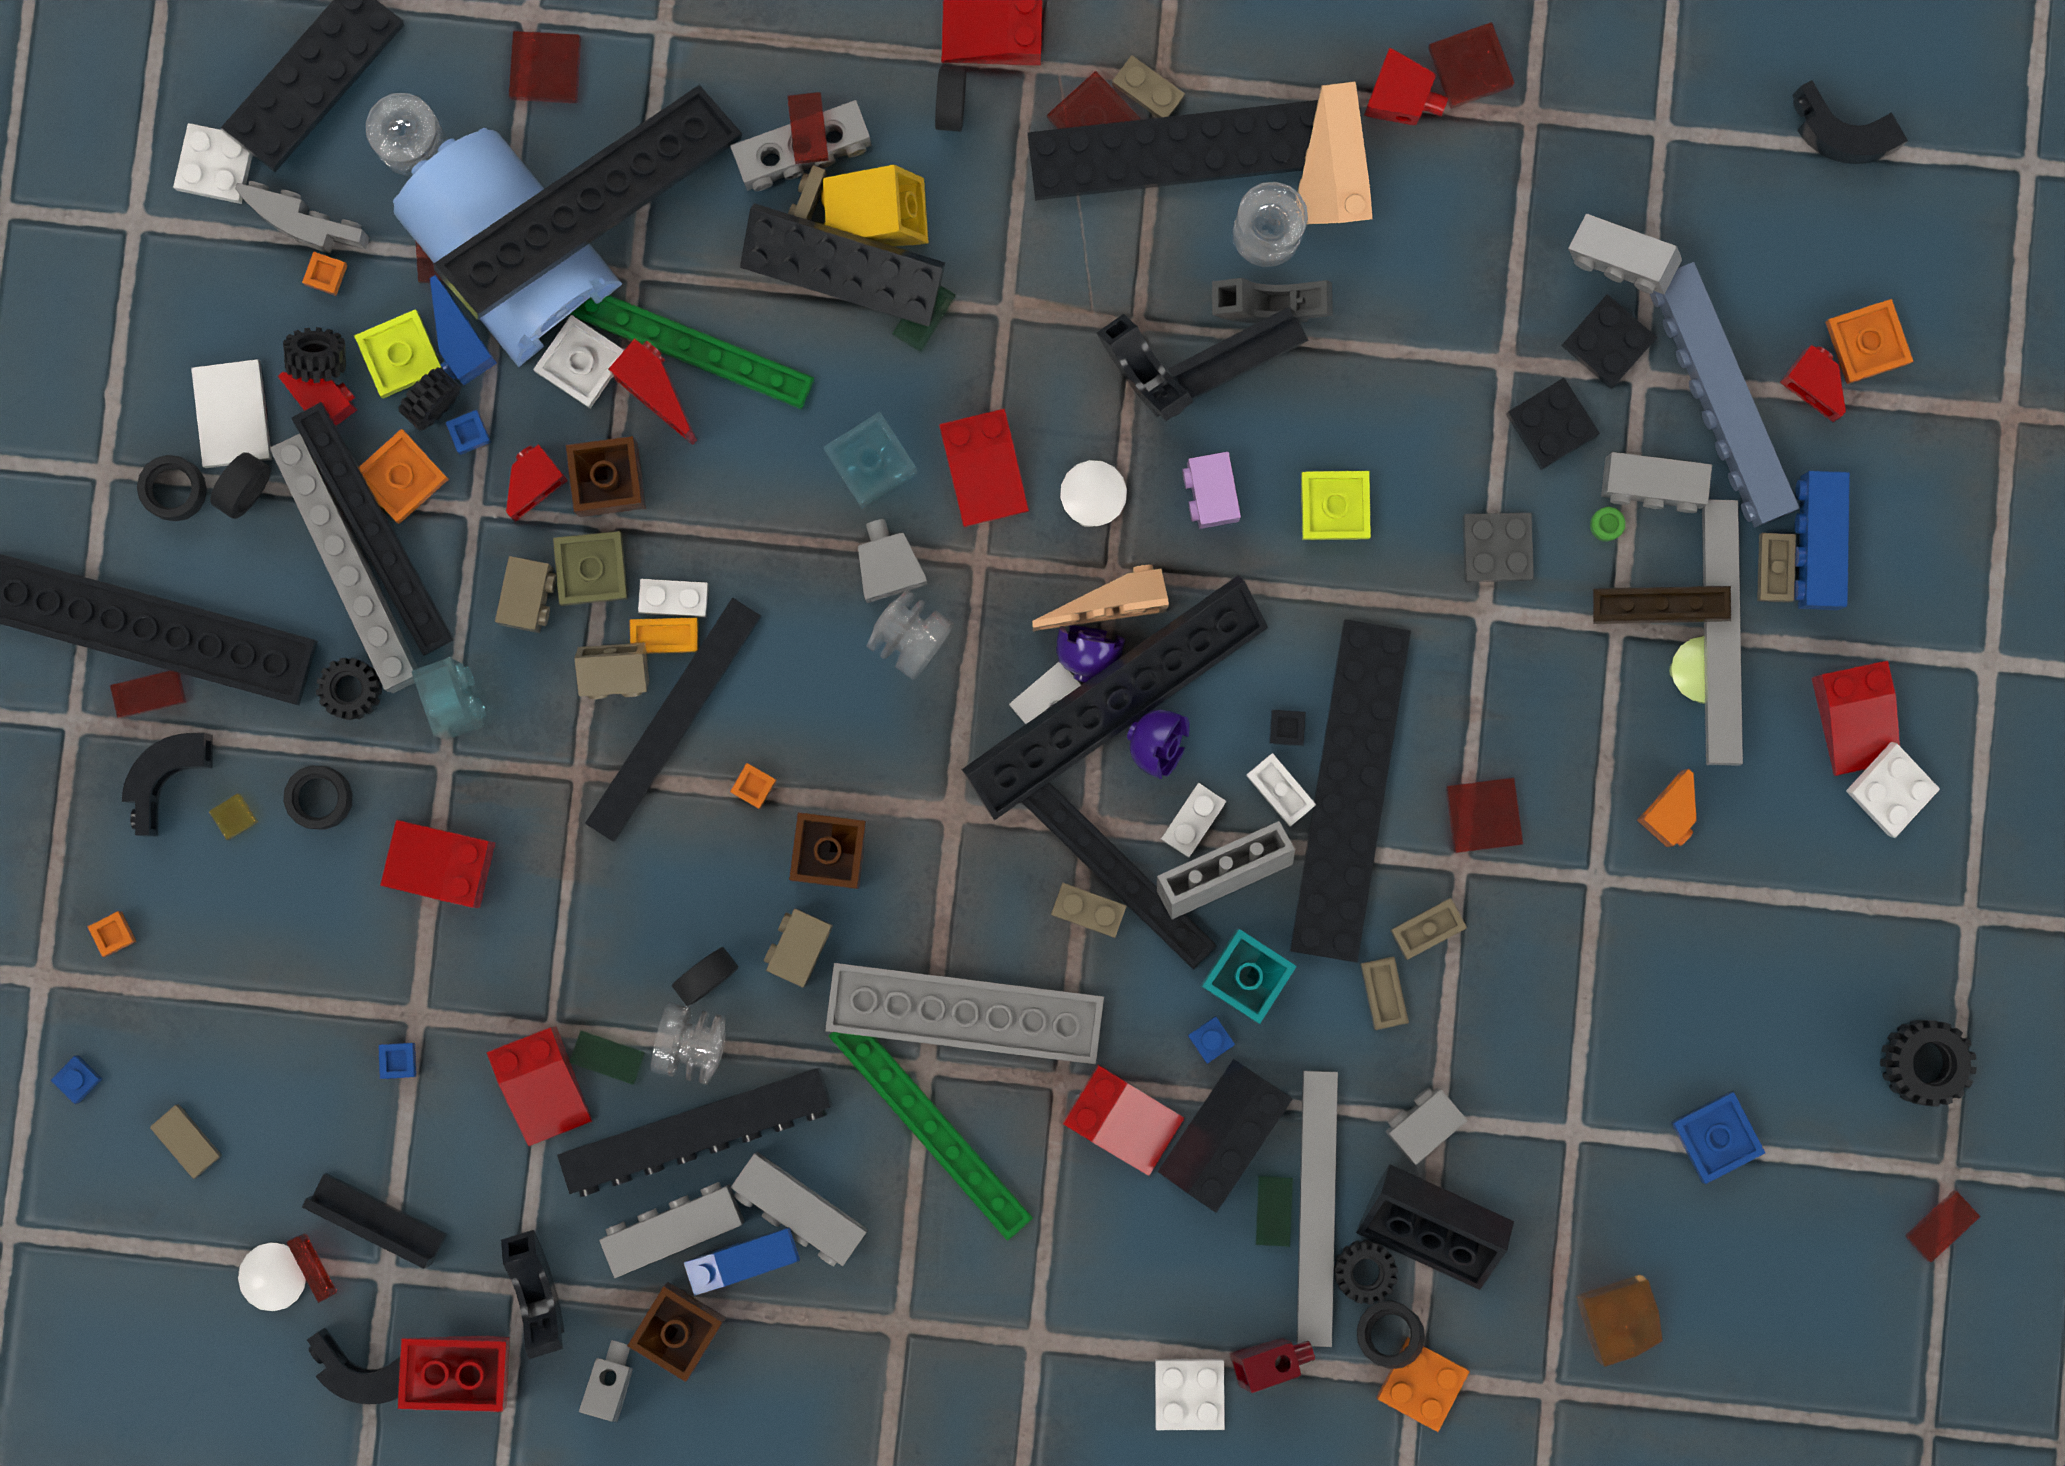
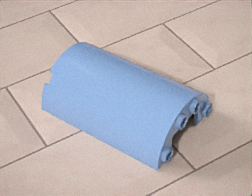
[393,128,622,367]

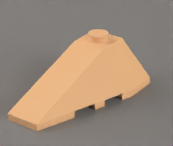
[1298,81,1373,224]
[1032,565,1169,631]

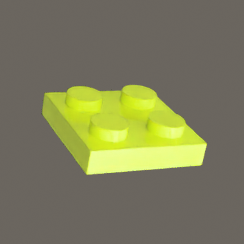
[354,309,444,399]
[1301,471,1371,540]

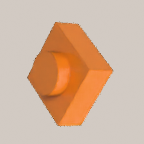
[302,251,348,296]
[730,763,777,809]
[88,911,137,957]

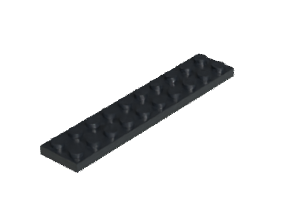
[434,85,742,320]
[1027,100,1318,201]
[0,554,318,706]
[961,575,1268,821]
[1290,619,1411,963]

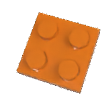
[1825,299,1914,384]
[359,429,449,524]
[1376,1337,1470,1432]

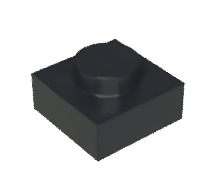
[1269,710,1306,746]

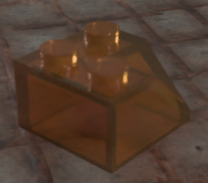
[1576,1275,1663,1367]

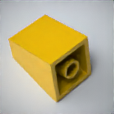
[821,165,929,246]

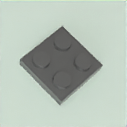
[1463,513,1534,582]

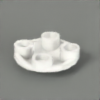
[1060,460,1127,527]
[238,1242,307,1311]

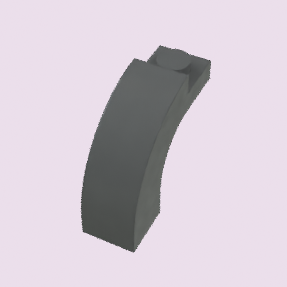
[1212,278,1333,323]

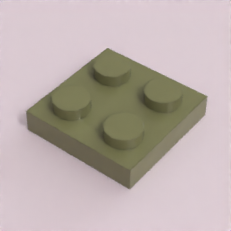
[553,531,628,606]

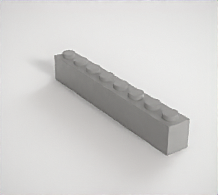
[270,433,423,693]

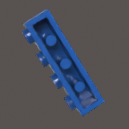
[1794,471,1850,610]

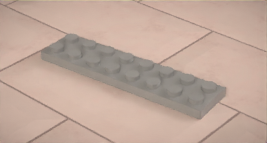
[825,963,1104,1064]

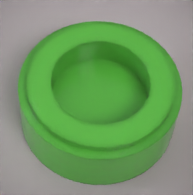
[1590,507,1625,542]

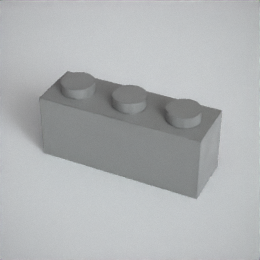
[1568,214,1682,294]
[1601,452,1712,513]

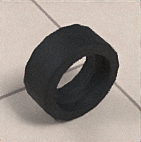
[935,66,966,132]
[210,452,271,519]
[137,455,207,522]
[283,765,353,830]
[672,947,739,1007]
[1357,1301,1425,1369]

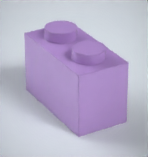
[1182,452,1241,529]

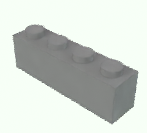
[1157,821,1295,919]
[731,1152,868,1267]
[599,1182,745,1278]

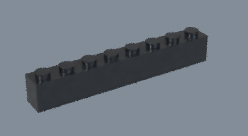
[557,1067,833,1197]

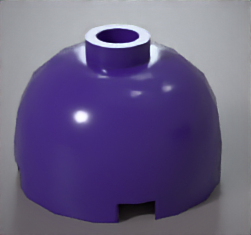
[1056,625,1125,682]
[1127,710,1190,779]

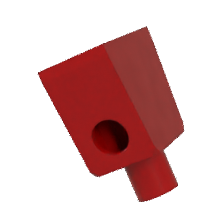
[1364,48,1448,125]

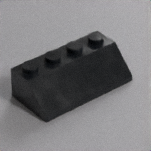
[1158,1059,1293,1213]
[1356,1164,1514,1290]

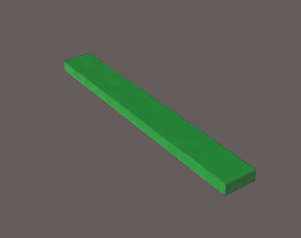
[567,295,815,410]
[828,1032,1033,1241]

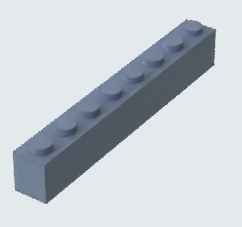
[1650,262,1799,528]

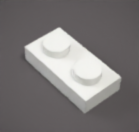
[638,579,709,618]
[1246,753,1316,827]
[1161,783,1227,858]

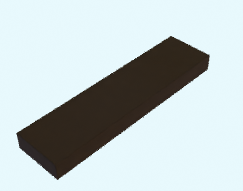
[1593,586,1731,624]

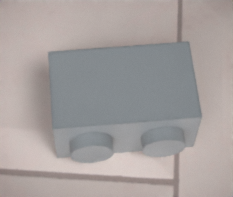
[1385,1088,1468,1165]

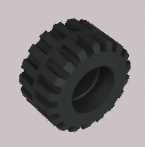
[1880,1020,1977,1107]

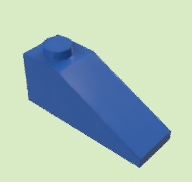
[430,275,497,385]
[684,1227,800,1296]

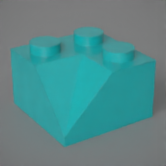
[1200,929,1297,1024]

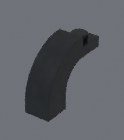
[1792,80,1908,164]
[1097,314,1193,421]
[122,733,213,837]
[501,1230,565,1359]
[307,1327,400,1405]

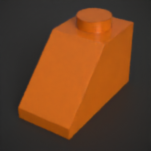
[1637,769,1696,847]

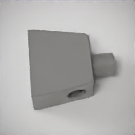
[858,519,928,603]
[579,1340,633,1422]

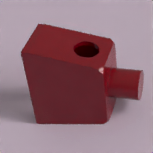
[1229,1338,1315,1393]

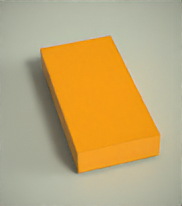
[630,618,699,654]

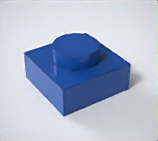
[446,410,491,455]
[1188,1016,1235,1064]
[379,1043,417,1079]
[50,1055,102,1104]

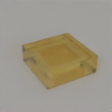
[209,793,258,840]

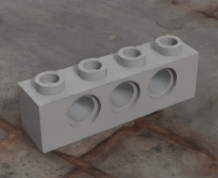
[730,100,872,191]

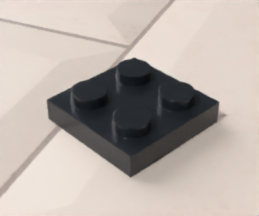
[1561,294,1657,389]
[1506,377,1600,470]

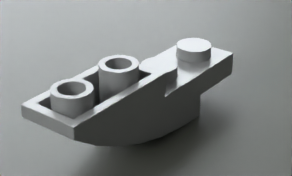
[235,181,370,254]

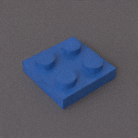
[1671,1092,1765,1184]

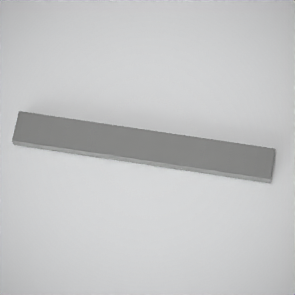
[1702,499,1743,766]
[1297,1071,1338,1347]

